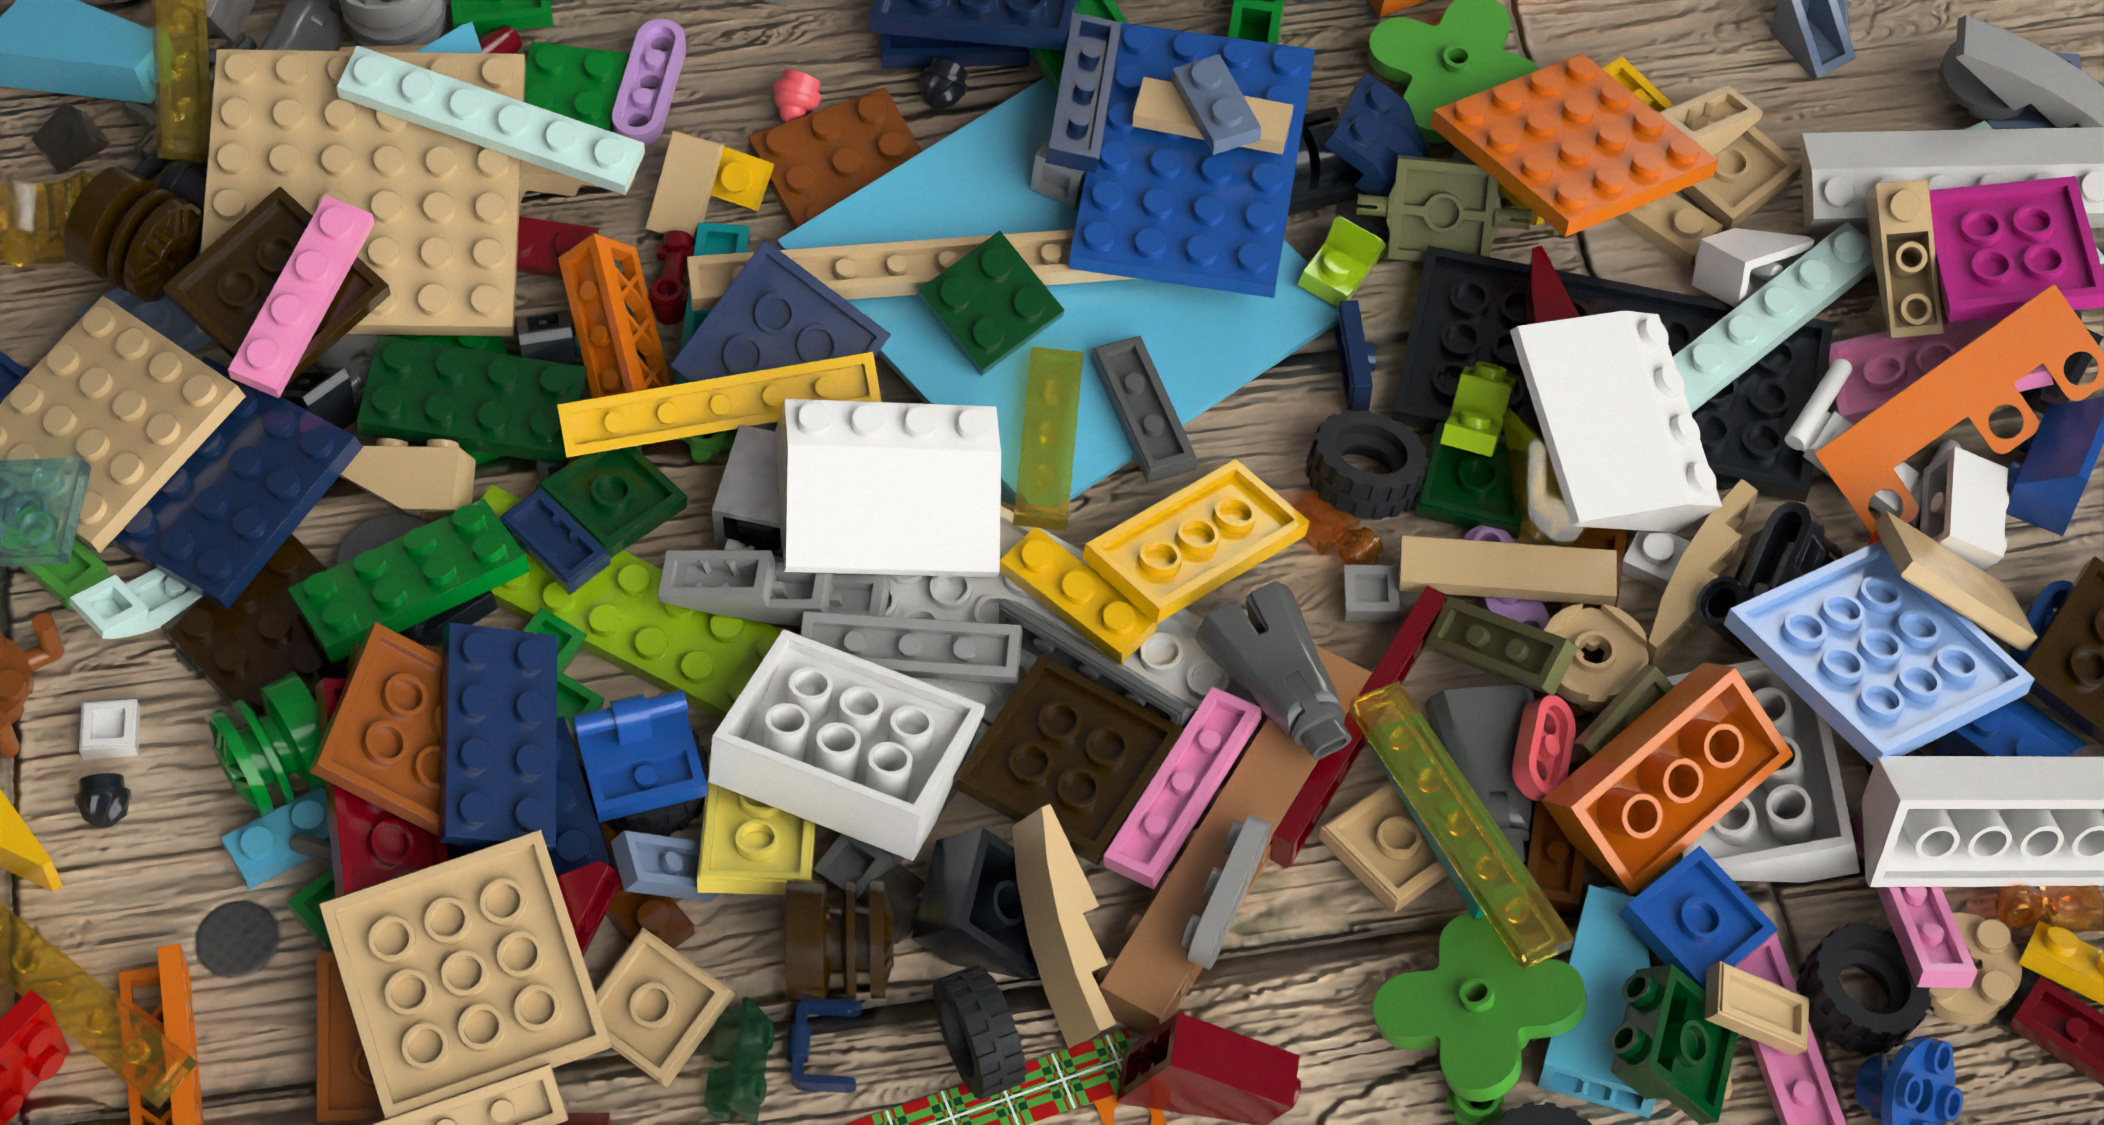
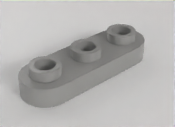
[1181,814,1272,970]

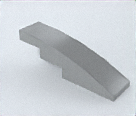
[1955,15,2104,128]
[658,550,890,627]

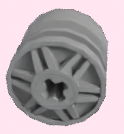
[338,0,449,46]

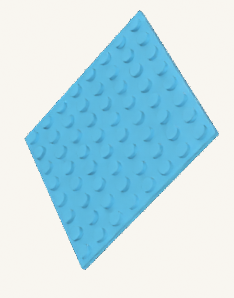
[777,77,1337,522]

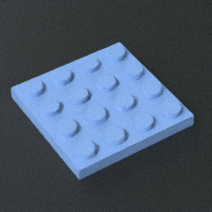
[1724,540,2035,766]

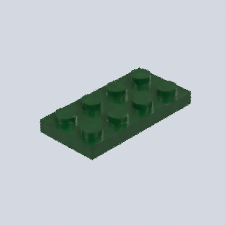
[357,335,587,465]

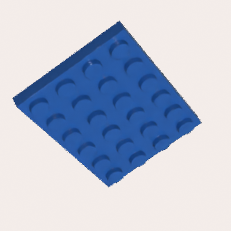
[1069,23,1315,298]

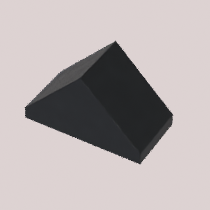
[516,310,577,365]
[280,367,357,429]

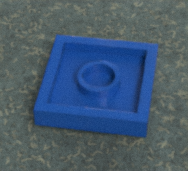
[1619,846,1778,991]

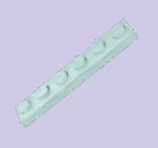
[336,46,645,195]
[1673,222,1875,414]

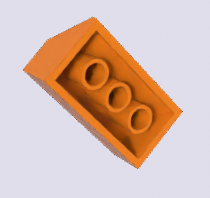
[1541,662,1793,895]

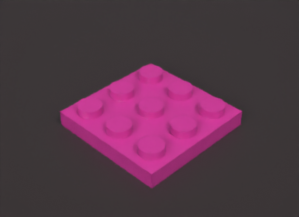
[1929,176,2104,322]

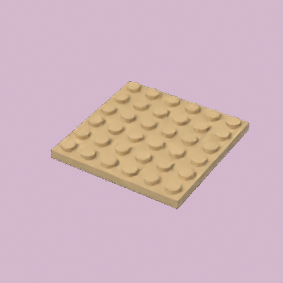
[195,49,526,336]

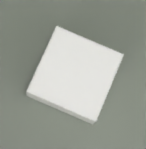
[79,699,140,760]

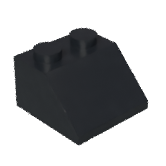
[911,827,1038,980]

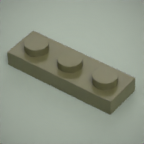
[1424,596,1579,696]

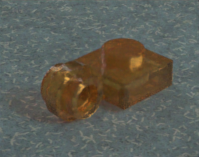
[1292,490,1383,565]
[1995,885,2104,931]

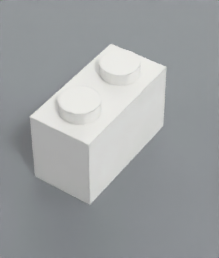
[1920,446,2009,571]

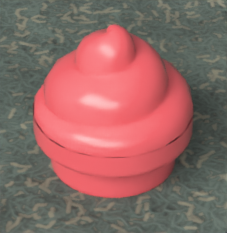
[772,69,822,123]

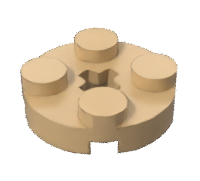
[1544,603,1649,713]
[1929,913,2022,1024]

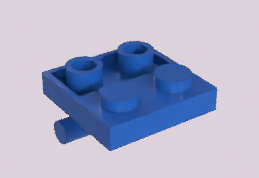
[572,689,708,823]

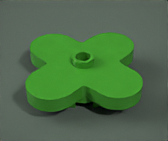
[1368,0,1540,143]
[1373,911,1588,1102]

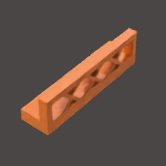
[558,233,671,399]
[118,943,204,1125]

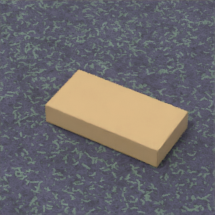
[645,131,725,243]
[1705,961,1809,1056]

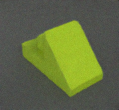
[1298,215,1387,307]

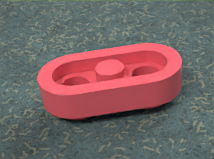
[1512,695,1576,801]

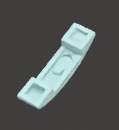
[70,568,202,639]

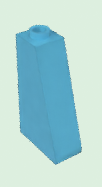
[0,0,182,104]
[1537,885,1657,1118]

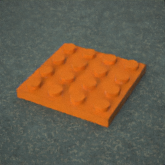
[1430,54,1718,237]

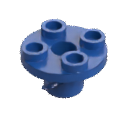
[1855,1036,1963,1125]

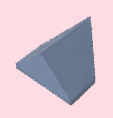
[1770,0,1856,78]

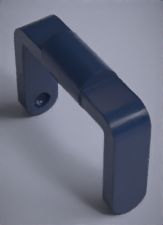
[786,999,862,1093]

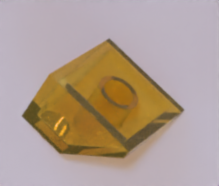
[1502,408,1588,547]

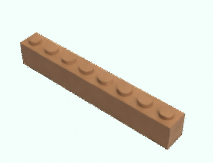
[1095,644,1372,1035]

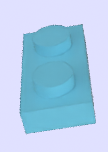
[221,787,330,890]

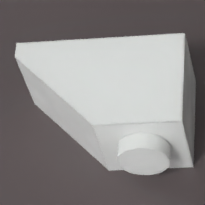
[1692,228,1814,308]

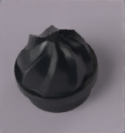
[919,57,968,109]
[74,773,132,828]

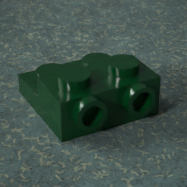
[1609,964,1738,1125]

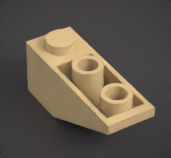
[1865,179,1944,339]
[339,438,476,521]

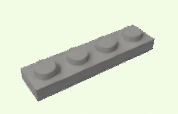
[801,611,1023,684]

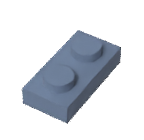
[1172,54,1261,155]
[611,830,721,902]

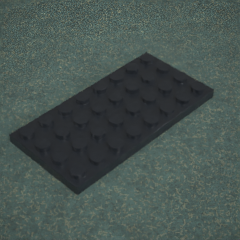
[1392,246,1834,503]

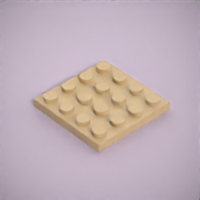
[0,295,246,553]
[319,830,612,1120]

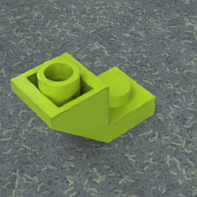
[1440,362,1517,457]

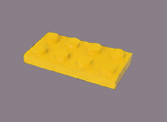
[1082,459,1310,624]

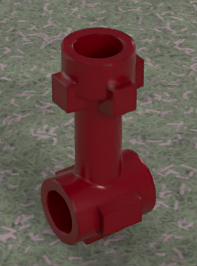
[648,230,695,325]

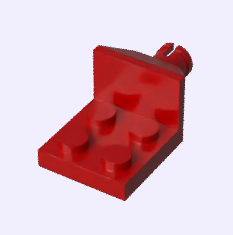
[0,989,70,1125]

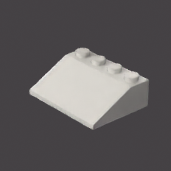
[1510,310,1722,533]
[775,399,1001,578]
[709,629,985,861]
[1666,659,1860,883]

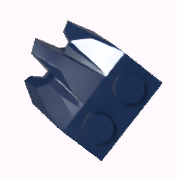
[1324,72,1429,197]

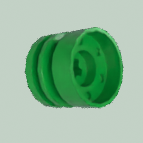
[206,672,325,818]

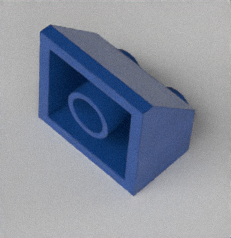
[2006,397,2104,536]
[1933,697,2087,757]

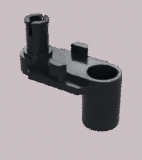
[1695,502,1843,658]

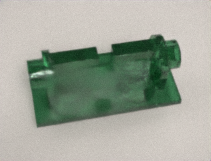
[703,997,774,1125]

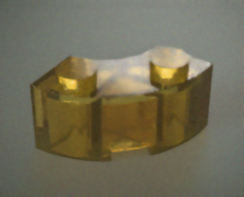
[0,170,96,267]

